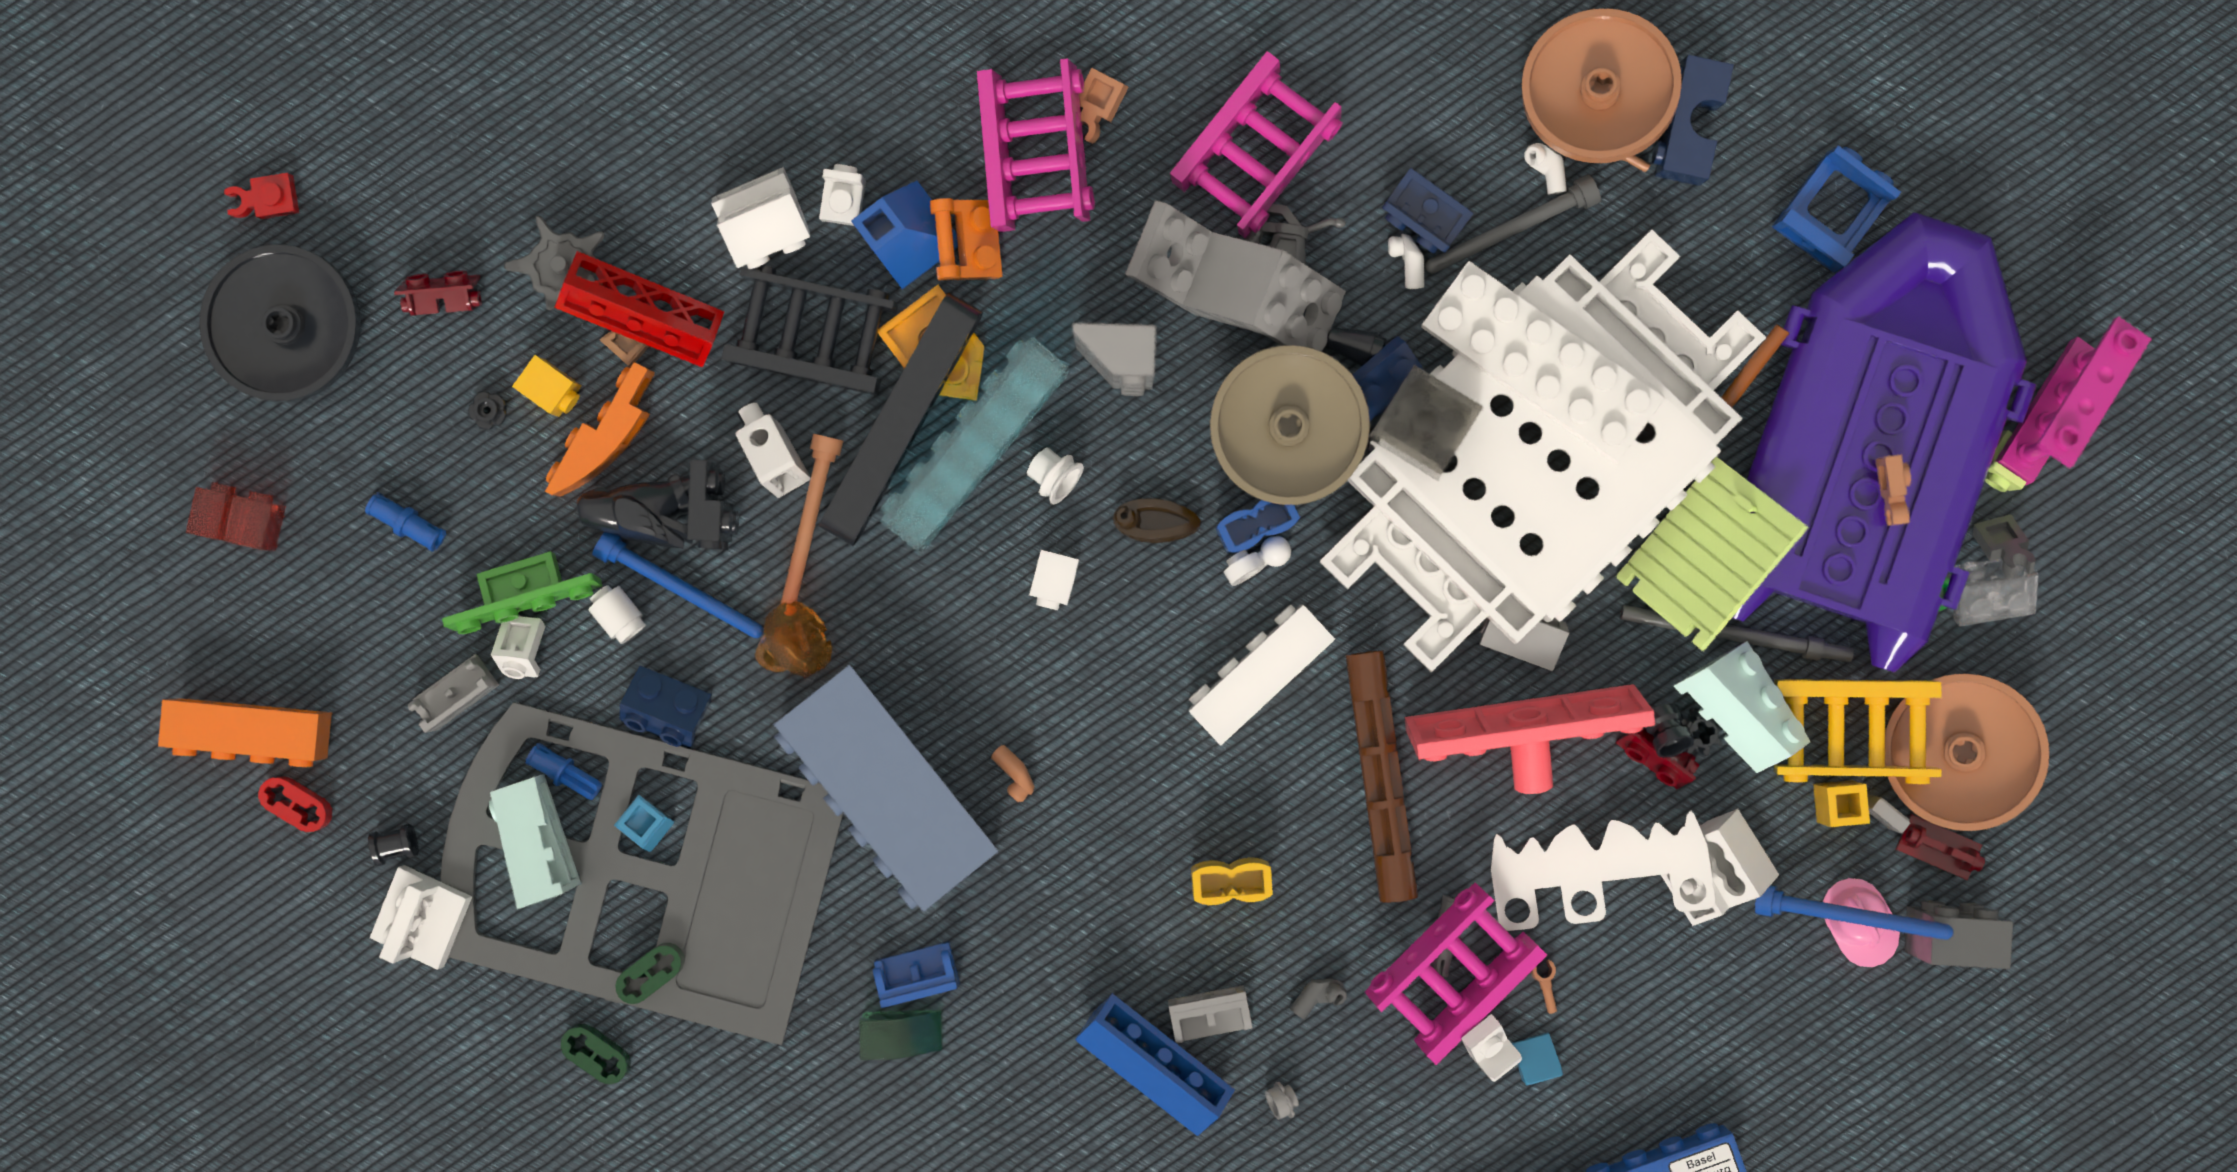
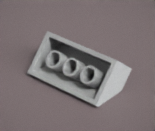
[1073,323,1156,396]

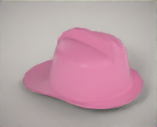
[1823,878,1900,967]

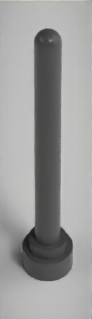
[1425,174,1601,274]

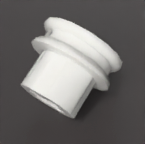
[1027,447,1084,504]

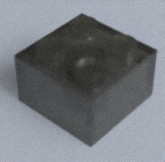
[1370,365,1483,481]

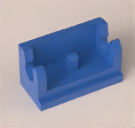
[873,941,960,1008]

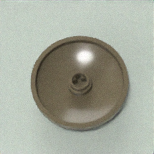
[1210,345,1370,505]

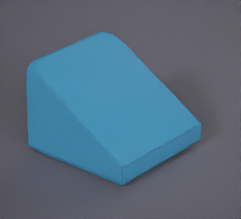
[614,795,674,852]
[1512,1032,1563,1085]

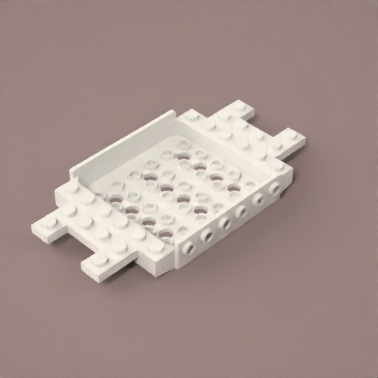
[1320,230,1766,672]

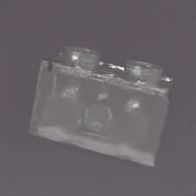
[1947,559,2039,627]

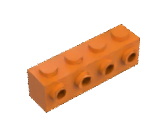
[158,698,332,767]

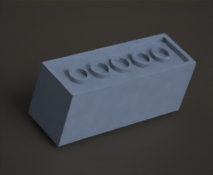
[774,665,998,912]

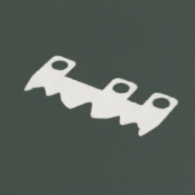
[1491,811,1716,931]

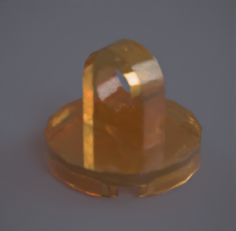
[755,601,832,677]

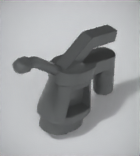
[1244,204,1346,265]

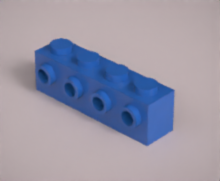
[1075,993,1235,1136]

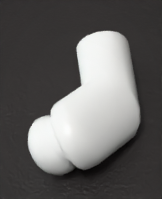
[1524,143,1567,195]
[1388,234,1424,289]

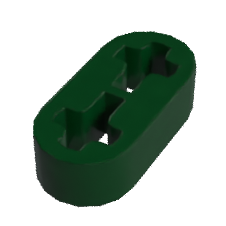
[615,943,685,1004]
[561,1024,631,1084]

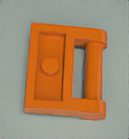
[930,198,1003,280]

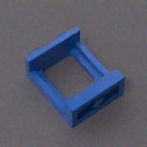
[1772,145,1901,273]

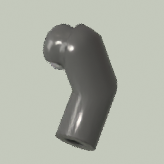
[1290,978,1347,1020]

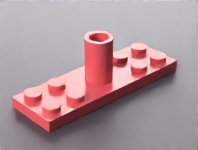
[1405,684,1655,794]

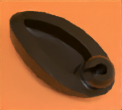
[1113,498,1201,543]

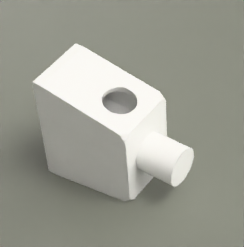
[735,403,811,498]

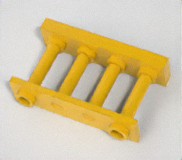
[1774,679,1942,784]

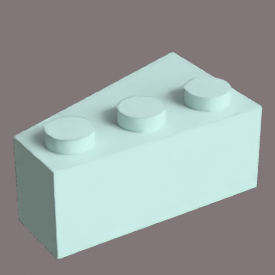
[1674,641,1811,773]
[489,774,581,909]

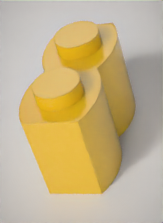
[1191,858,1273,905]

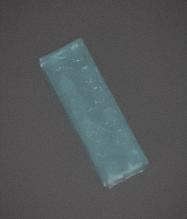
[880,336,1070,552]

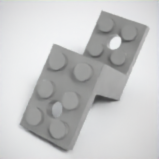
[1125,201,1346,352]

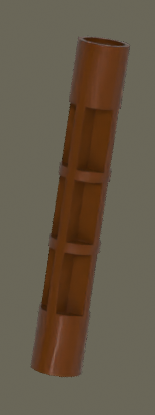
[1345,650,1418,903]

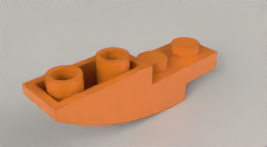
[545,362,655,497]

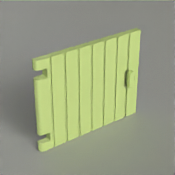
[1616,457,1808,651]

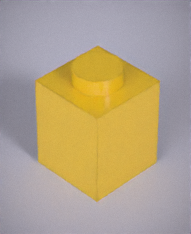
[512,355,582,417]
[1813,780,1870,827]

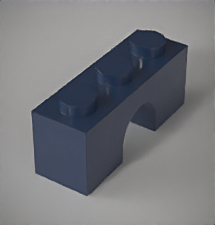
[1652,55,1734,186]

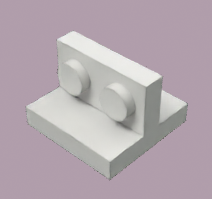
[370,865,472,970]

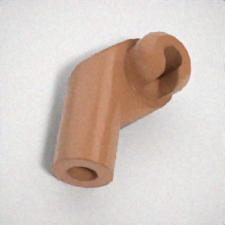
[991,745,1035,802]

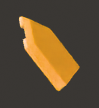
[878,285,985,401]

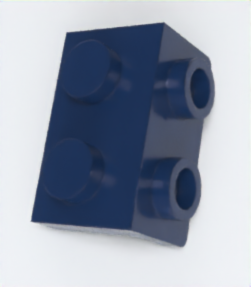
[1382,167,1474,254]
[1352,336,1426,422]
[620,666,712,748]

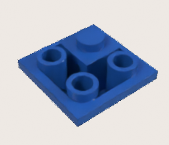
[851,180,958,290]

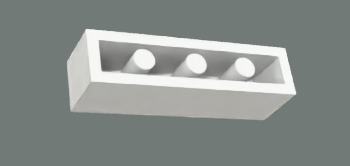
[1188,605,1335,746]

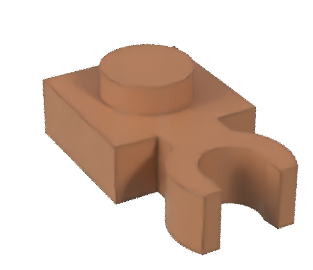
[1079,68,1129,144]
[1876,455,1911,526]

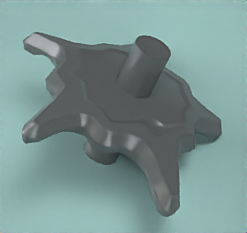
[504,215,604,310]

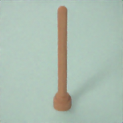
[779,433,844,618]

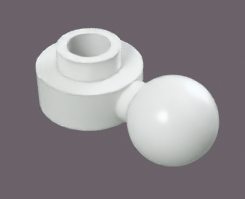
[1224,536,1291,586]

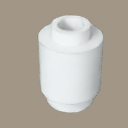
[588,585,646,644]

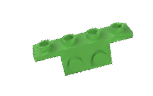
[442,551,603,634]

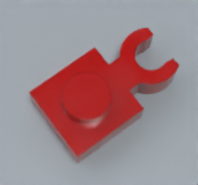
[224,173,299,219]

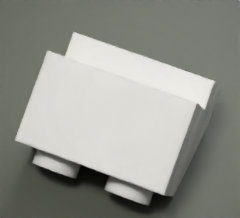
[711,167,810,269]
[1661,809,1779,926]

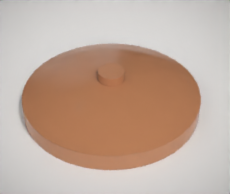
[1522,9,1682,163]
[1885,674,2049,831]

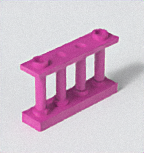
[1170,51,1342,238]
[977,58,1095,232]
[1995,316,2151,485]
[1365,883,1547,1065]

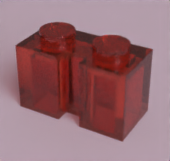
[185,482,286,551]

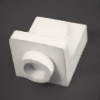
[819,164,866,226]
[491,616,545,679]
[1461,1014,1522,1082]

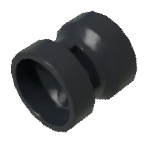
[1645,703,1694,758]

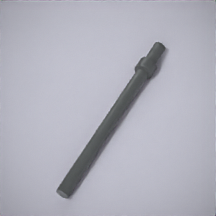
[1620,604,1854,663]

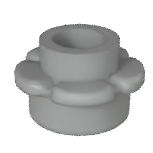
[1265,1082,1299,1120]

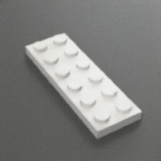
[1421,261,1665,464]

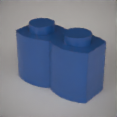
[1215,500,1300,553]

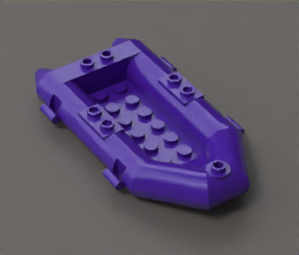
[1732,212,2036,673]

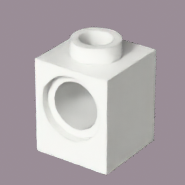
[1029,550,1080,610]

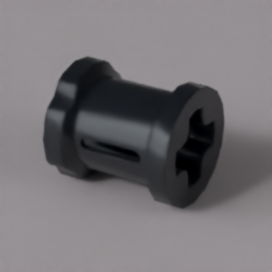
[368,823,419,866]

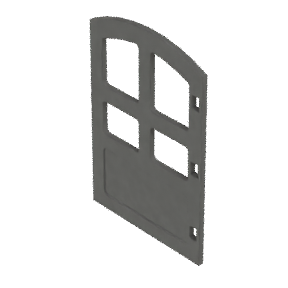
[440,702,844,1045]

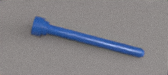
[592,532,764,638]
[1755,885,1954,940]

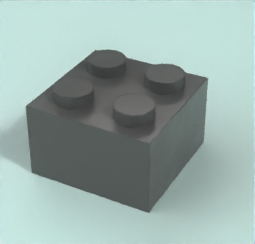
[1904,900,2013,969]

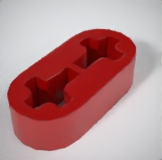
[258,776,332,832]

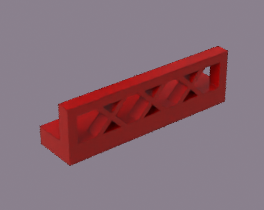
[554,251,724,368]

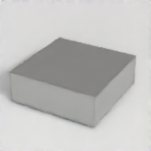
[1867,795,1910,833]

